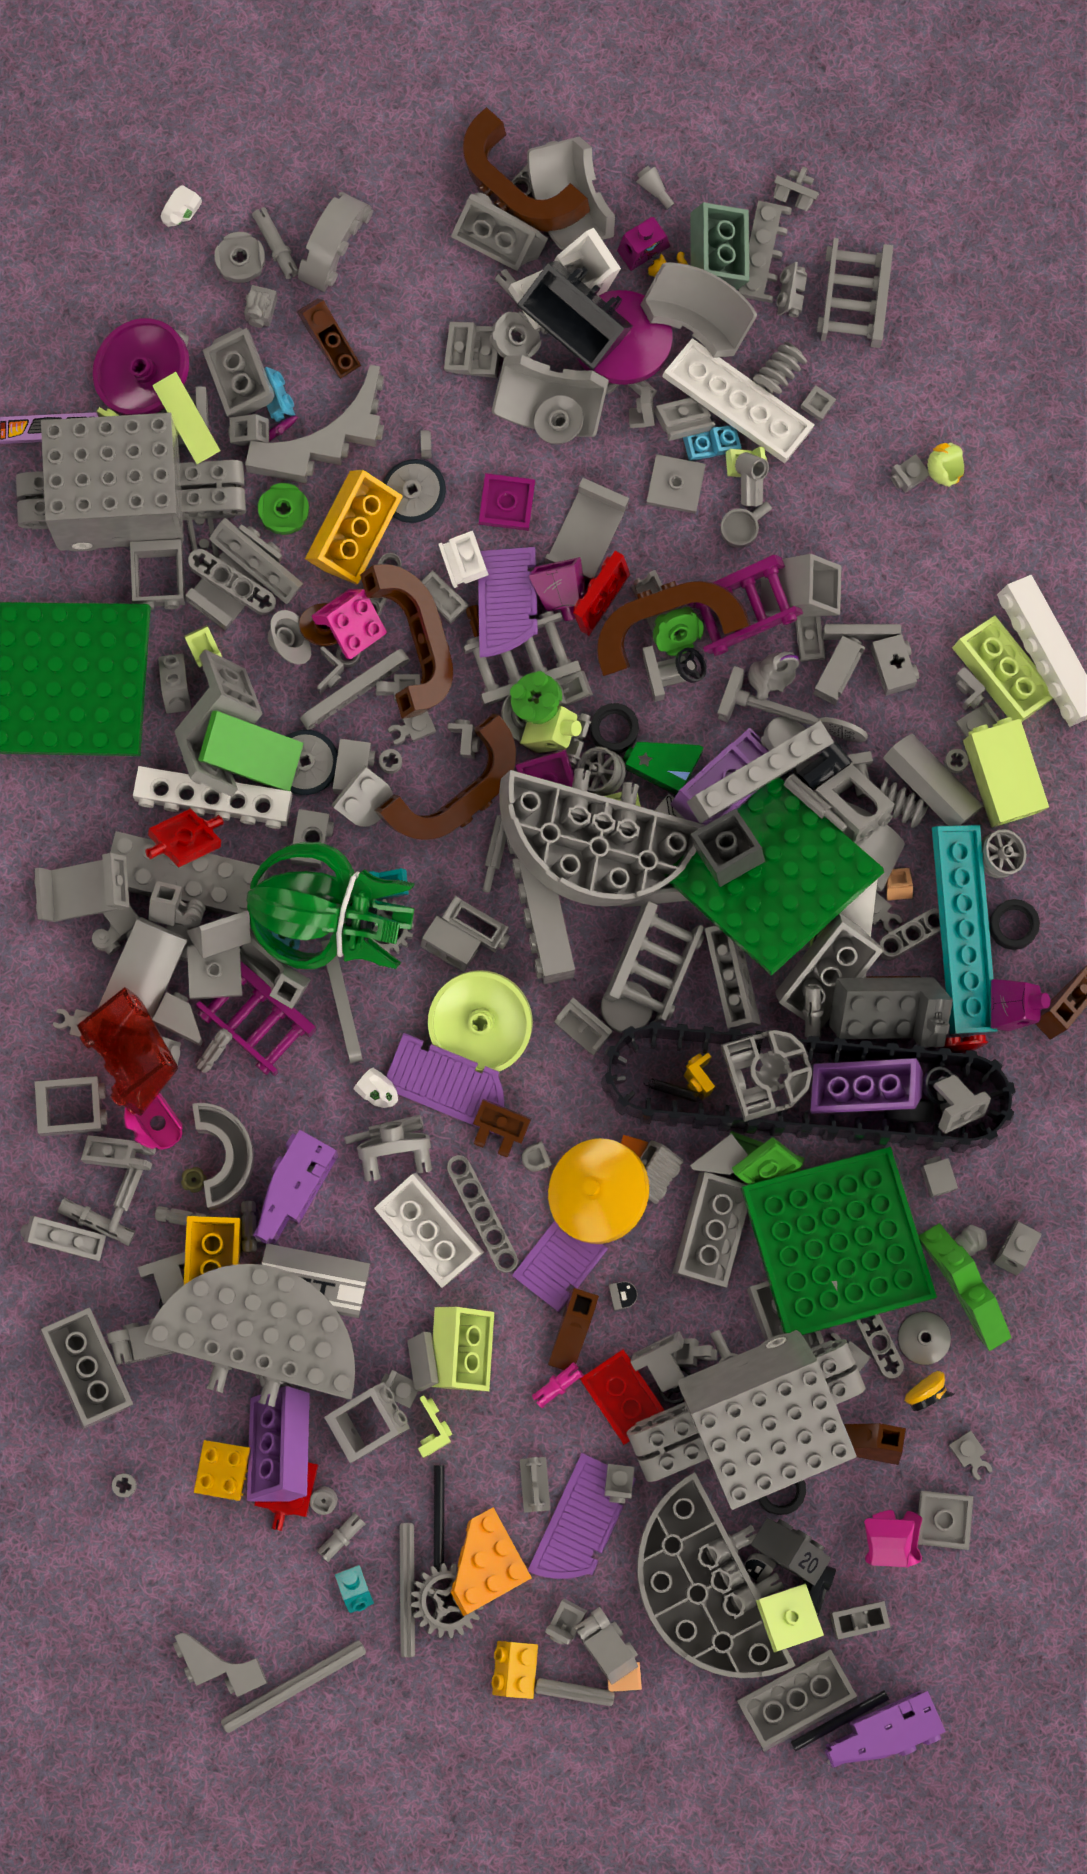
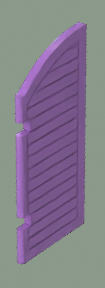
[478,547,538,658]
[386,1033,505,1136]
[512,1221,614,1312]
[528,1453,636,1579]

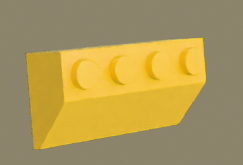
[305,470,403,584]
[184,1216,242,1285]

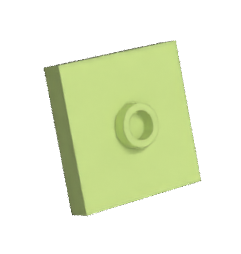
[756,1584,824,1652]

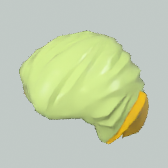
[927,443,964,487]

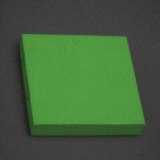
[732,1137,803,1185]

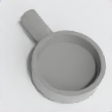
[720,501,772,548]

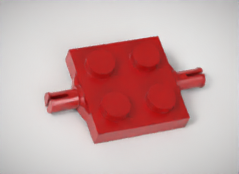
[145,809,224,868]
[254,1462,319,1531]

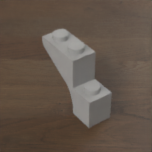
[240,933,311,1009]
[173,1633,268,1697]

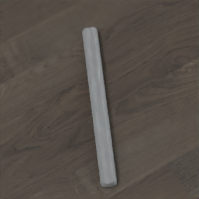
[221,1640,366,1733]

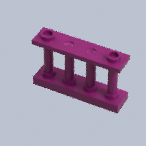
[686,554,803,656]
[196,961,317,1076]

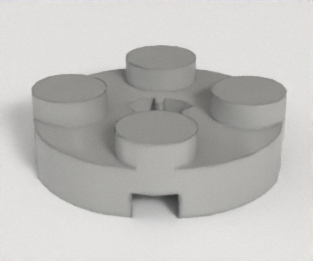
[214,232,265,283]
[490,311,541,358]

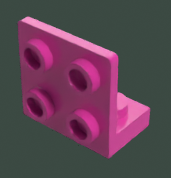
[311,589,387,659]

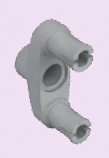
[357,1121,433,1181]

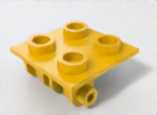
[194,1440,250,1501]

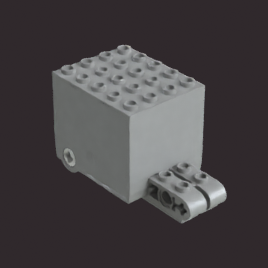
[16,413,246,551]
[627,1330,866,1510]

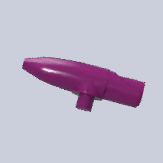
[269,415,298,442]

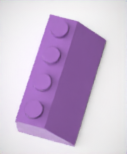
[811,1058,923,1114]
[247,1386,310,1501]

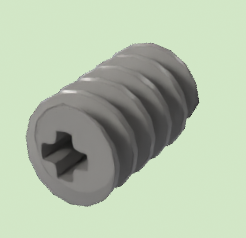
[752,341,807,395]
[874,777,929,829]

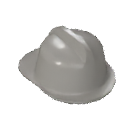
[267,610,312,665]

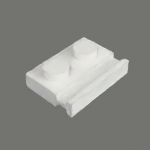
[438,531,489,588]

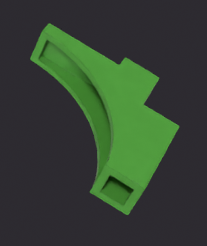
[918,1223,1012,1351]

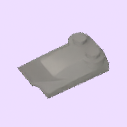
[451,193,548,271]
[202,327,275,418]

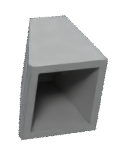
[760,554,841,617]

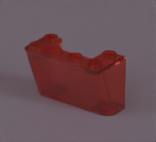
[77,987,178,1116]

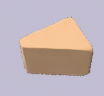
[885,868,913,901]
[608,1662,642,1692]

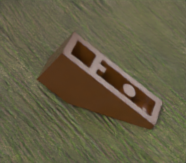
[1035,965,1087,1040]

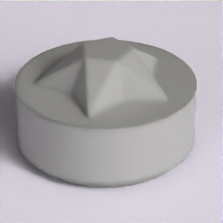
[310,1486,338,1515]

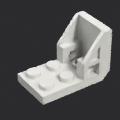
[508,228,621,330]

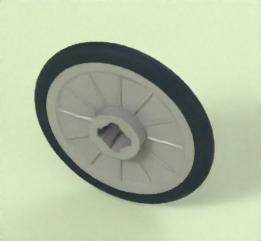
[383,459,446,523]
[286,730,338,795]

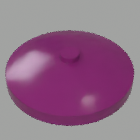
[576,290,672,385]
[93,318,189,415]

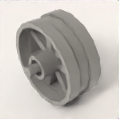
[576,747,626,796]
[981,829,1027,879]

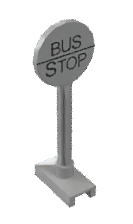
[717,666,868,743]

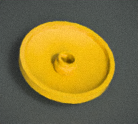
[548,1138,649,1244]

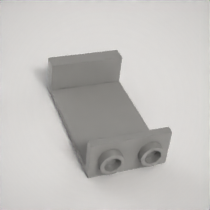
[545,478,629,584]
[185,524,282,631]
[34,853,129,922]

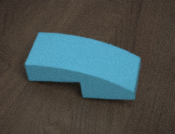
[683,425,742,461]

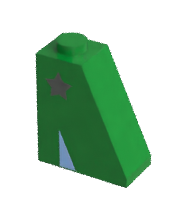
[623,742,704,795]

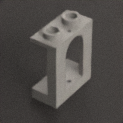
[815,763,895,843]

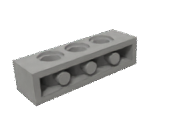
[705,925,761,1031]

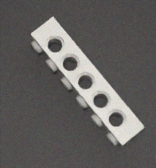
[133,766,292,829]

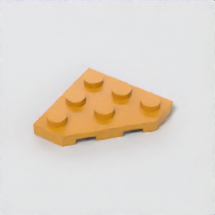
[451,1507,532,1616]

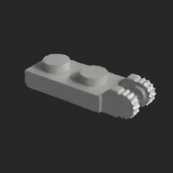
[81,1135,156,1171]

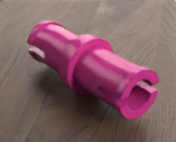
[532,1362,584,1408]

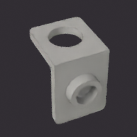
[317,646,345,695]

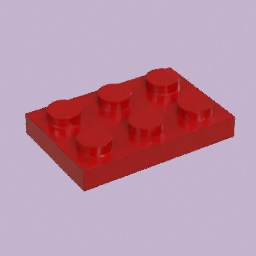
[573,551,631,636]
[579,1349,665,1445]

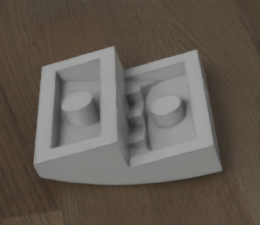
[444,322,500,378]

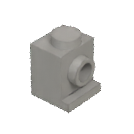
[228,414,269,446]

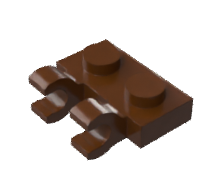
[473,1099,532,1158]

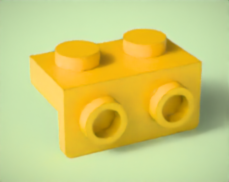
[684,1052,715,1100]
[491,1641,538,1699]

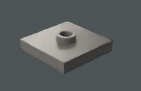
[646,454,706,514]
[187,946,242,999]
[918,1491,974,1550]

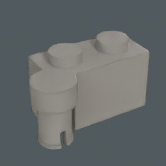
[107,1318,176,1365]
[573,1607,638,1685]

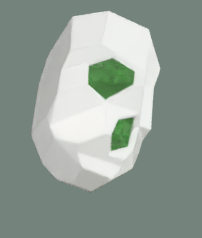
[161,185,202,227]
[354,1068,398,1108]

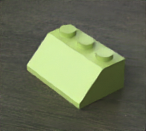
[432,1307,494,1391]

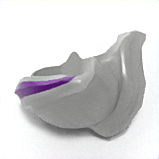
[748,651,799,700]

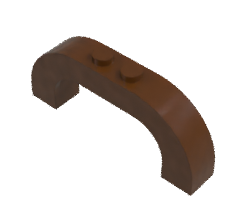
[463,107,590,231]
[360,564,453,719]
[597,581,751,676]
[374,713,516,840]

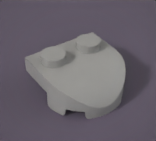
[332,765,393,827]

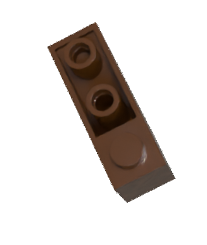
[296,298,361,379]
[548,1288,599,1370]
[844,1423,906,1465]

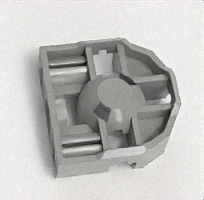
[721,1030,812,1122]

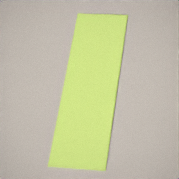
[152,372,220,464]

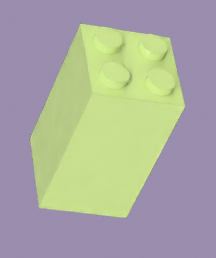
[963,717,1049,828]

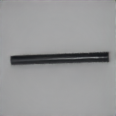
[434,1465,445,1572]
[790,1690,889,1752]

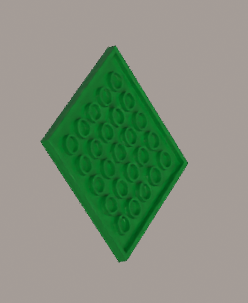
[0,602,151,756]
[663,777,884,976]
[741,1147,937,1336]

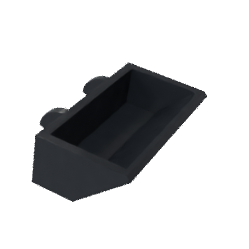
[517,261,633,370]

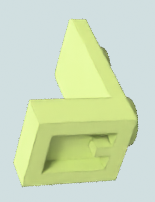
[418,1395,453,1458]

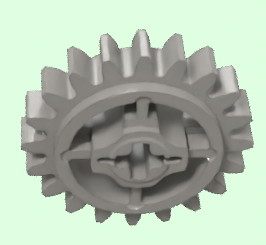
[409,1563,484,1638]

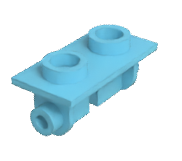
[265,367,295,422]

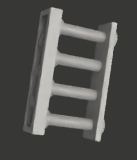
[817,238,894,348]
[463,611,581,707]
[603,901,704,1023]

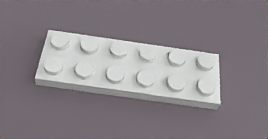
[662,338,814,464]

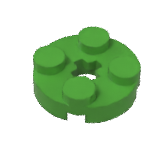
[258,483,309,535]
[653,607,704,656]
[510,671,562,724]

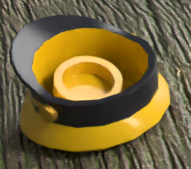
[904,1371,955,1411]

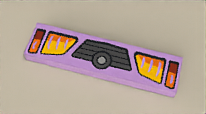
[0,412,99,444]

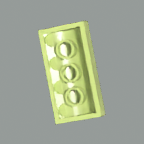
[952,615,1054,722]

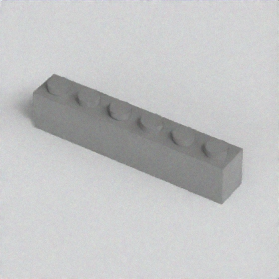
[687,720,834,824]

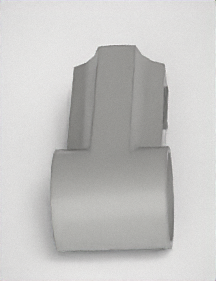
[735,452,769,506]

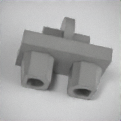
[773,166,819,211]

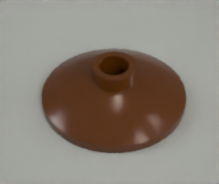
[299,603,338,646]

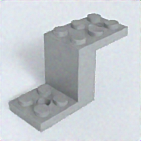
[174,649,263,797]

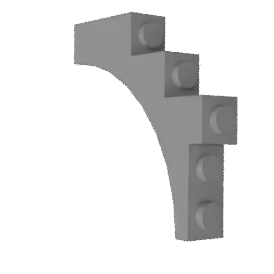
[245,365,384,483]

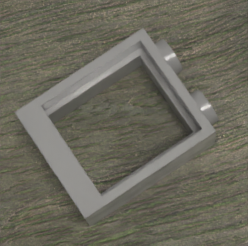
[130,539,186,610]
[34,1076,108,1136]
[324,1382,410,1464]

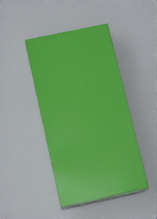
[198,711,304,791]

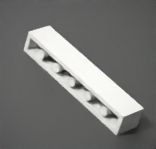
[997,575,1087,727]

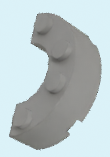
[298,192,373,292]
[192,1103,255,1211]

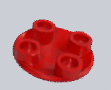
[936,1035,988,1053]

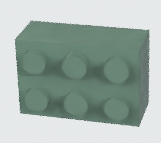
[690,202,749,290]

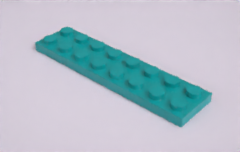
[932,825,998,1034]

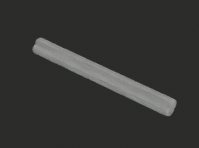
[400,1523,415,1657]

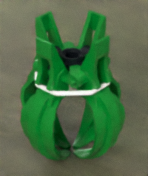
[246,842,415,969]

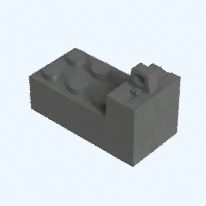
[829,977,953,1047]

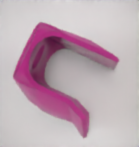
[124,1088,183,1150]
[864,1510,923,1568]

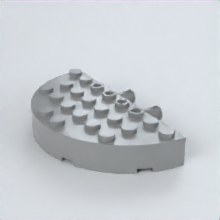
[499,768,705,907]
[144,1264,355,1407]
[637,1472,796,1678]

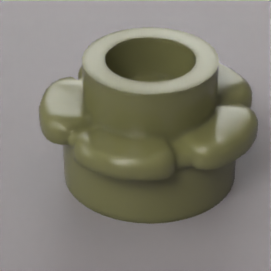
[181,1167,207,1193]

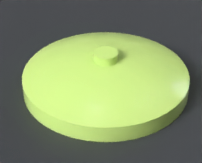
[428,970,533,1073]

